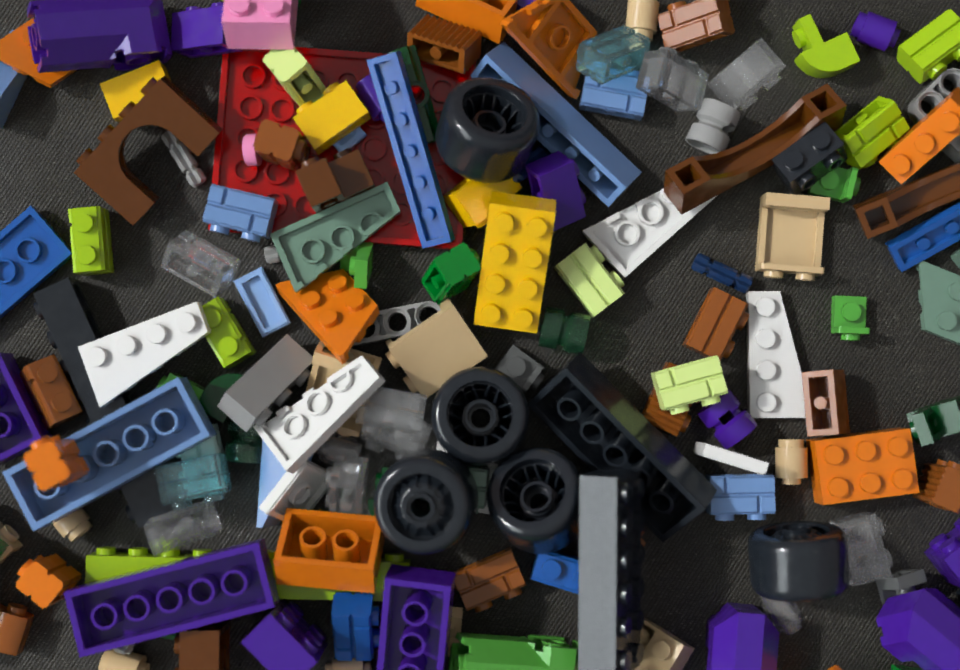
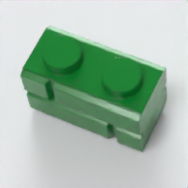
[421,243,481,304]

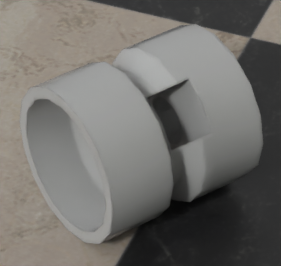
[685,98,741,154]

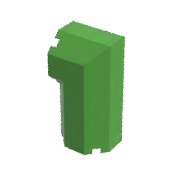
[448,632,578,670]

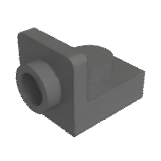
[495,345,545,393]
[875,569,927,605]

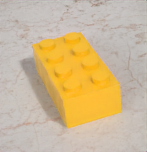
[473,191,556,334]

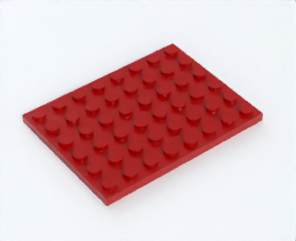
[208,47,476,250]

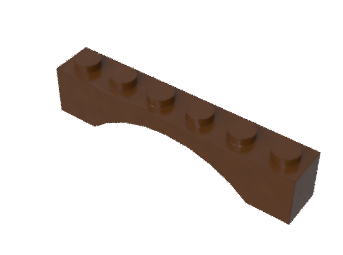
[664,83,847,215]
[853,162,960,239]

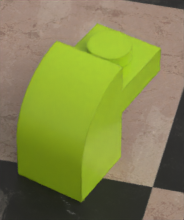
[792,14,860,78]

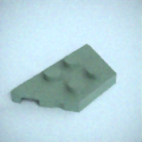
[916,261,960,346]

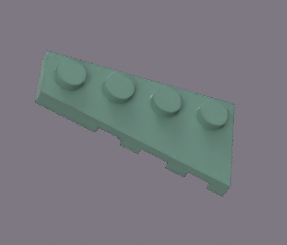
[270,182,401,293]

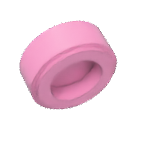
[242,134,262,166]

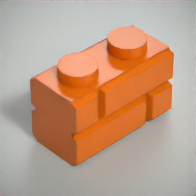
[23,435,90,491]
[16,553,82,609]

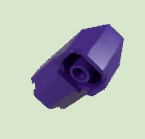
[27,0,173,73]
[876,589,960,670]
[705,602,779,670]

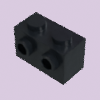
[771,121,848,195]

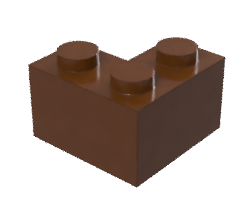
[295,148,375,213]

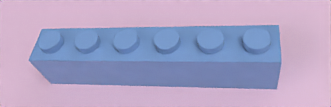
[470,42,642,207]

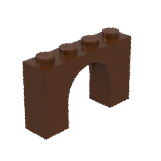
[74,76,223,226]

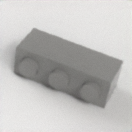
[217,334,313,433]

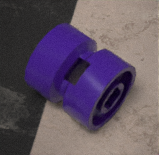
[697,389,757,449]

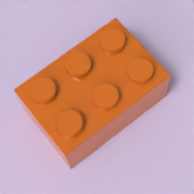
[806,427,920,505]
[273,508,385,594]

